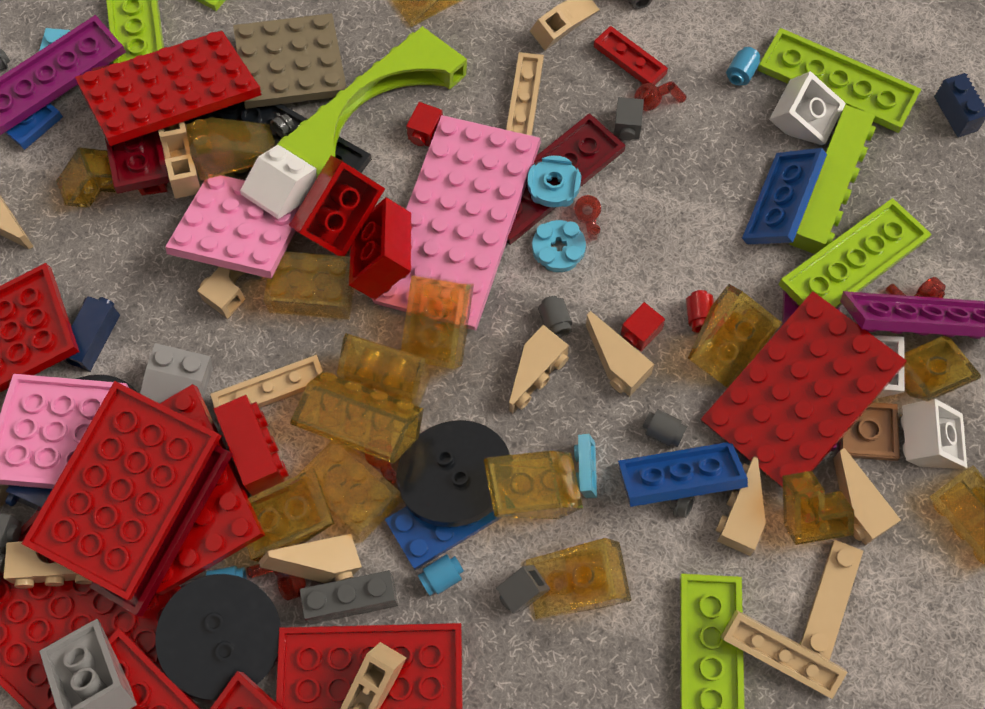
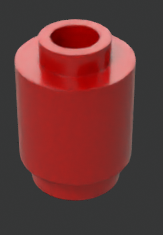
[686,290,716,333]

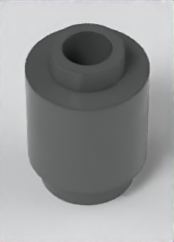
[538,296,572,338]
[643,409,688,447]

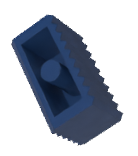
[934,73,985,138]

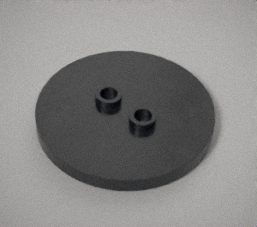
[396,420,513,527]
[155,574,281,700]

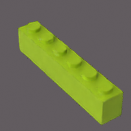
[789,105,876,254]

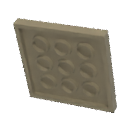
[233,13,347,109]

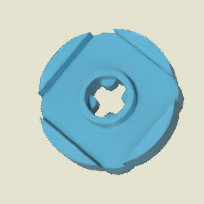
[528,156,581,207]
[532,220,586,272]

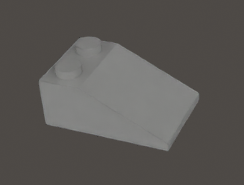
[140,343,213,403]
[39,619,137,709]

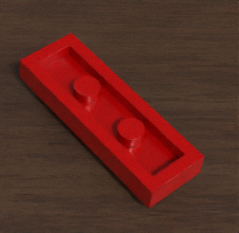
[593,26,668,90]

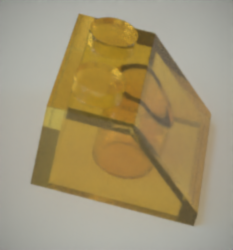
[904,336,981,401]

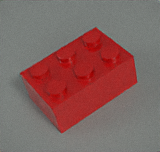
[289,155,385,258]
[349,197,412,300]
[213,395,289,501]

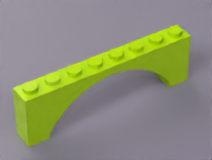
[277,26,467,177]

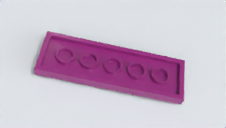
[0,15,126,135]
[840,291,985,339]

